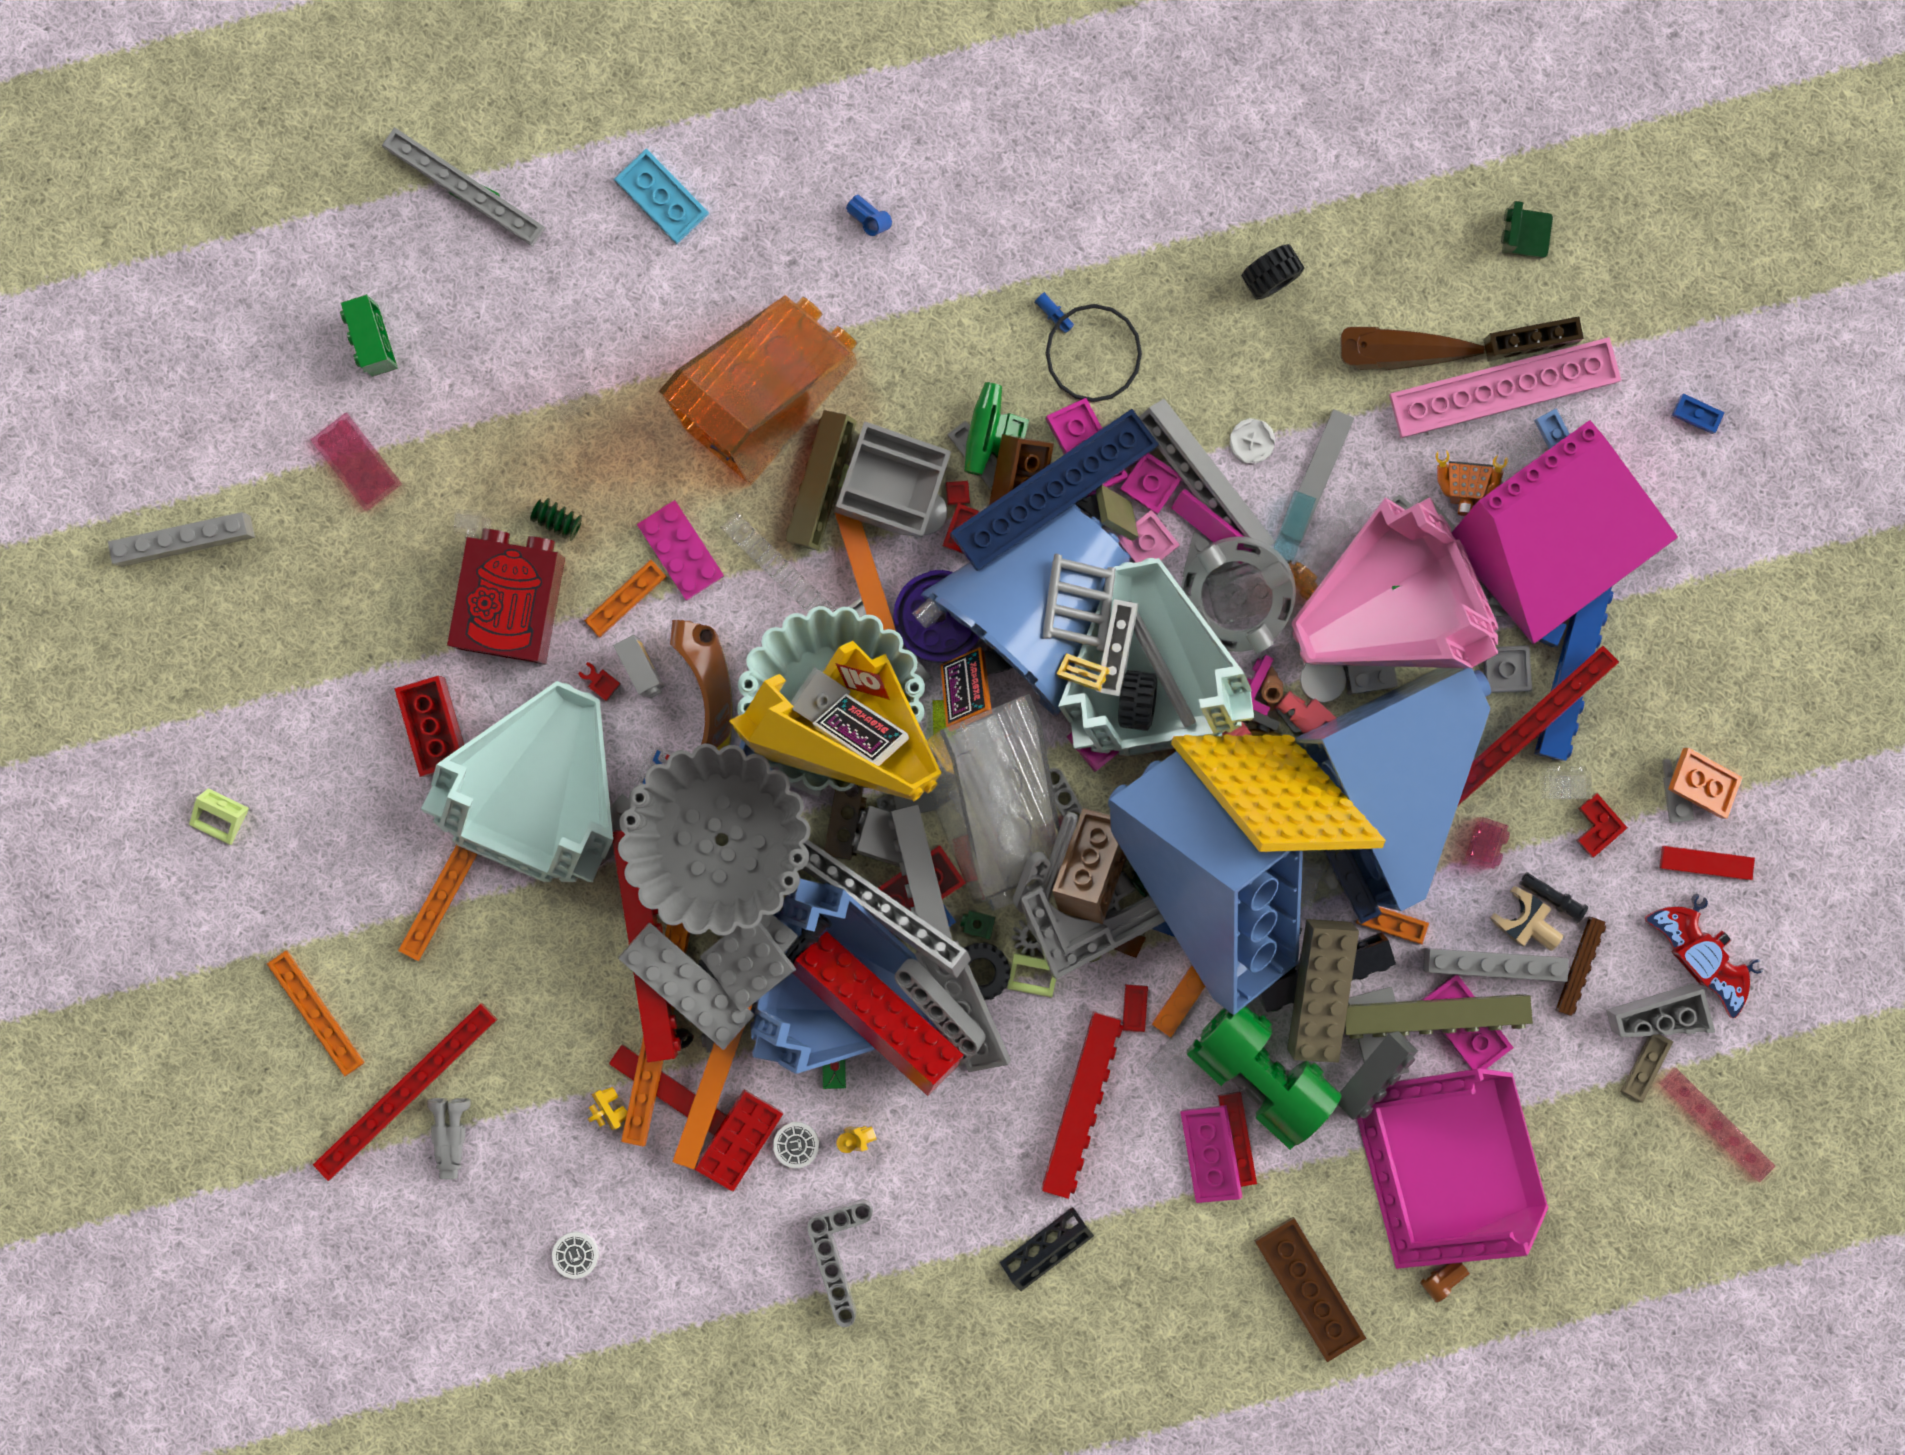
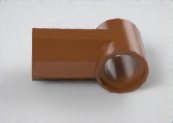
[1420,1262,1470,1303]

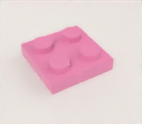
[1117,510,1180,563]

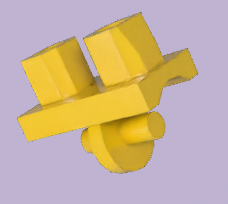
[587,1087,627,1130]
[836,1126,877,1153]

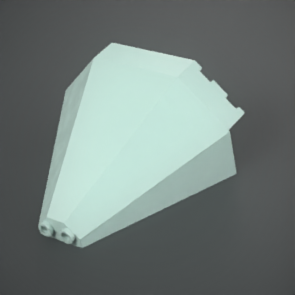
[1058,558,1254,756]
[421,681,613,882]

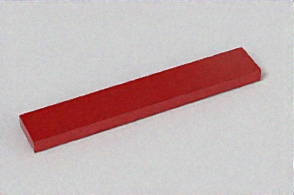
[609,1044,727,1135]

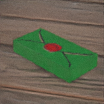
[822,1059,846,1089]

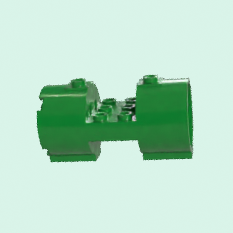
[1187,1006,1341,1150]

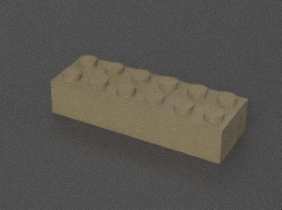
[1287,919,1359,1063]

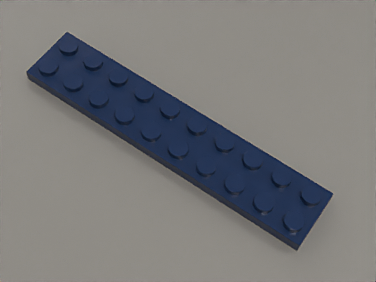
[950,409,1159,571]

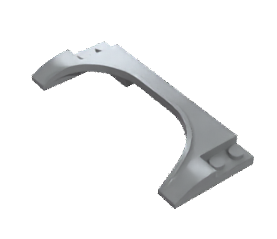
[1020,887,1165,979]

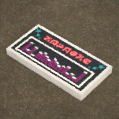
[813,694,909,766]

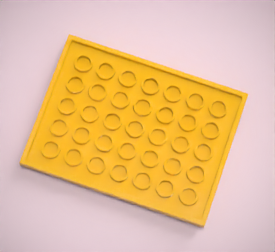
[1171,734,1386,852]

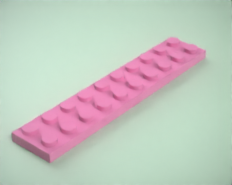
[1389,337,1622,438]

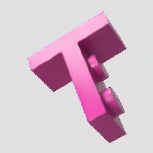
[1247,655,1274,716]

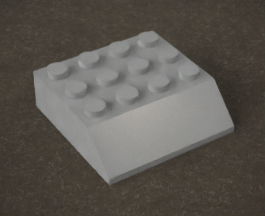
[834,421,951,537]

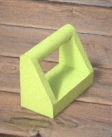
[189,788,249,845]
[1007,953,1056,998]

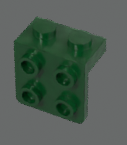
[1501,201,1553,259]

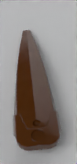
[1340,326,1485,370]

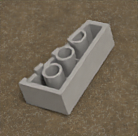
[1606,984,1715,1037]

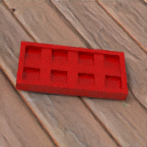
[695,1089,783,1192]

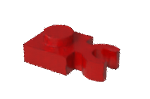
[578,662,621,701]

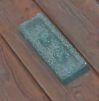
[1273,491,1316,563]

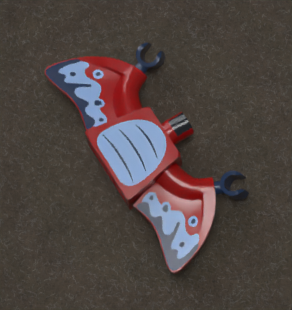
[1645,893,1764,1018]

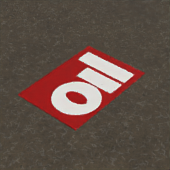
[835,663,890,700]

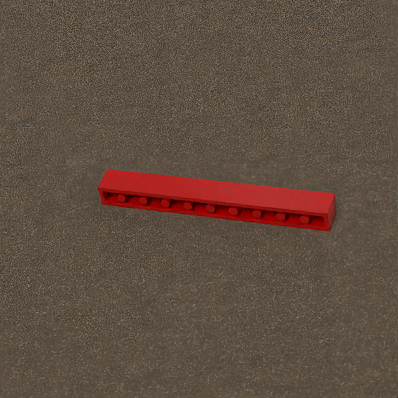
[613,829,681,1063]

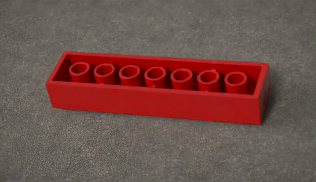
[792,931,964,1096]

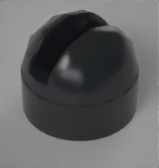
[675,1028,694,1049]

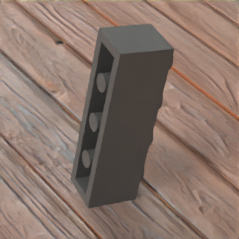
[1338,1031,1418,1120]

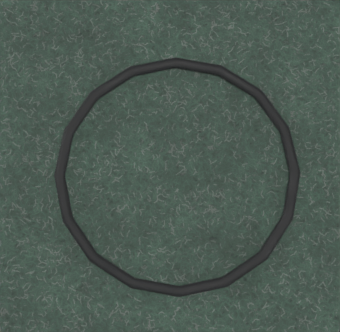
[1045,304,1142,402]

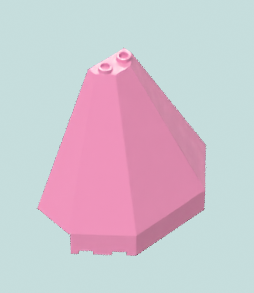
[1291,497,1498,668]

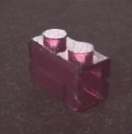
[1464,817,1510,869]

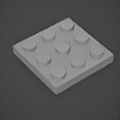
[700,922,796,1012]

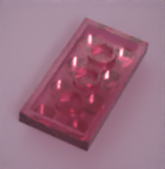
[310,412,402,512]

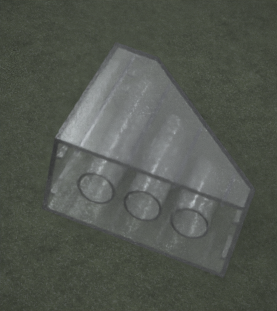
[926,694,1063,911]

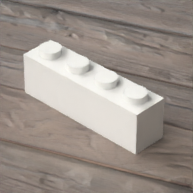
[1096,599,1139,696]

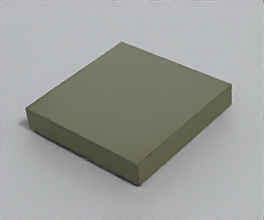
[1096,485,1138,541]

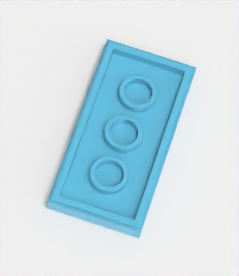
[614,148,709,244]

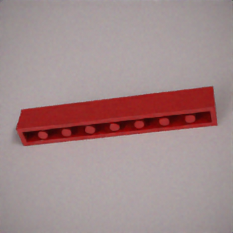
[1041,1011,1123,1199]

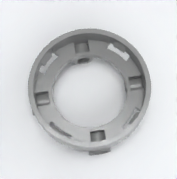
[1181,536,1296,654]

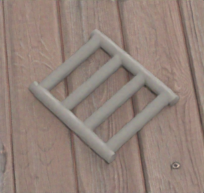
[1043,554,1116,651]

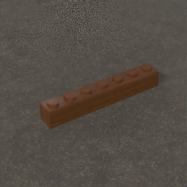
[1555,916,1606,1016]

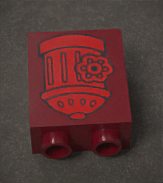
[447,528,565,665]

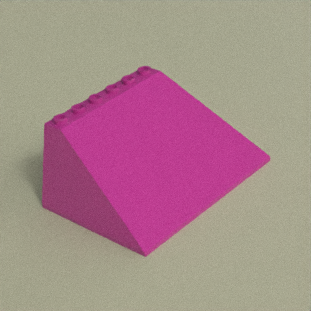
[1451,420,1678,644]
[1357,1068,1548,1269]

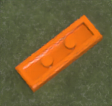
[1356,906,1429,945]

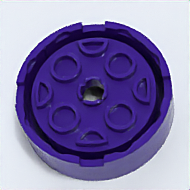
[893,570,980,663]

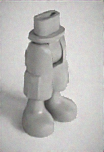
[427,1098,471,1179]

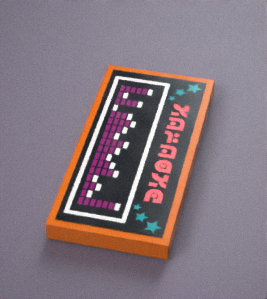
[940,647,992,732]

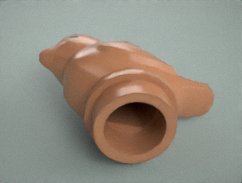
[1260,666,1283,711]

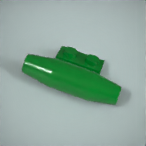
[964,382,1029,476]

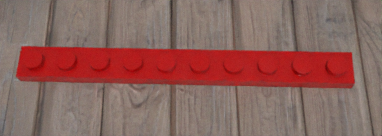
[1457,646,1620,807]
[313,1003,498,1181]

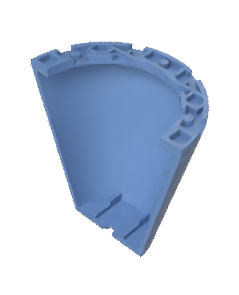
[921,504,1131,717]

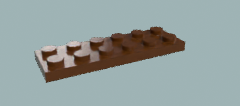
[1254,1217,1367,1362]

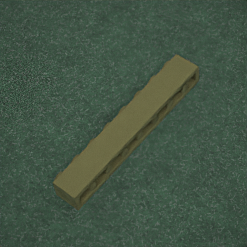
[1344,994,1533,1039]

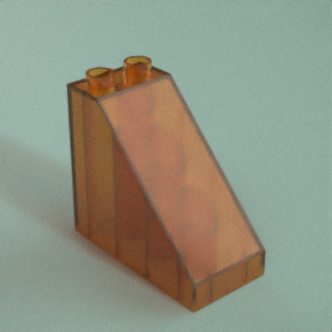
[658,295,857,486]

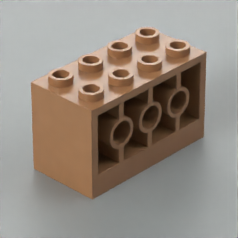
[1052,808,1127,924]

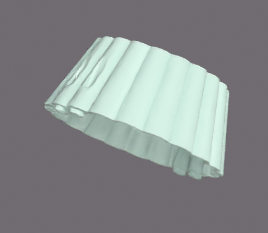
[737,606,925,791]

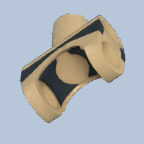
[1490,886,1563,951]

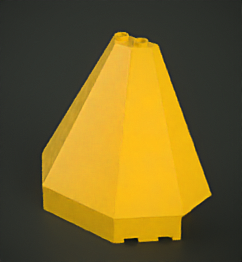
[729,641,941,801]

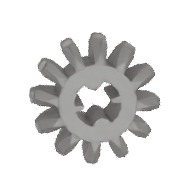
[1012,920,1042,956]

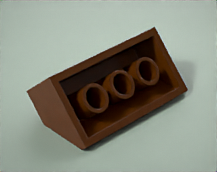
[989,434,1054,506]

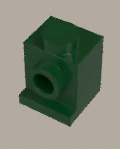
[960,910,996,939]

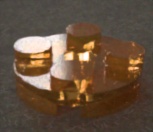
[1287,560,1318,601]

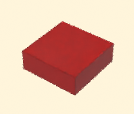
[946,480,970,505]

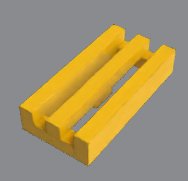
[1057,653,1110,692]

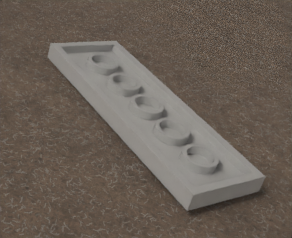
[618,922,755,1050]
[915,940,1011,1072]

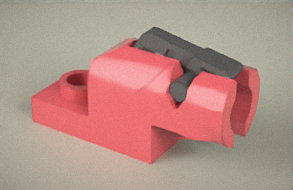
[1275,691,1336,734]

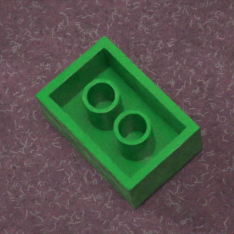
[340,294,398,377]

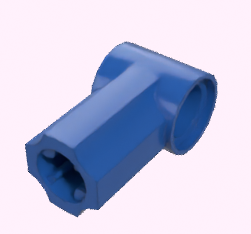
[846,195,892,236]

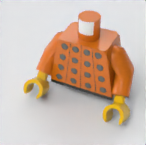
[1435,450,1508,516]

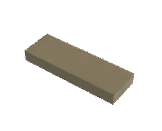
[1620,1034,1673,1103]

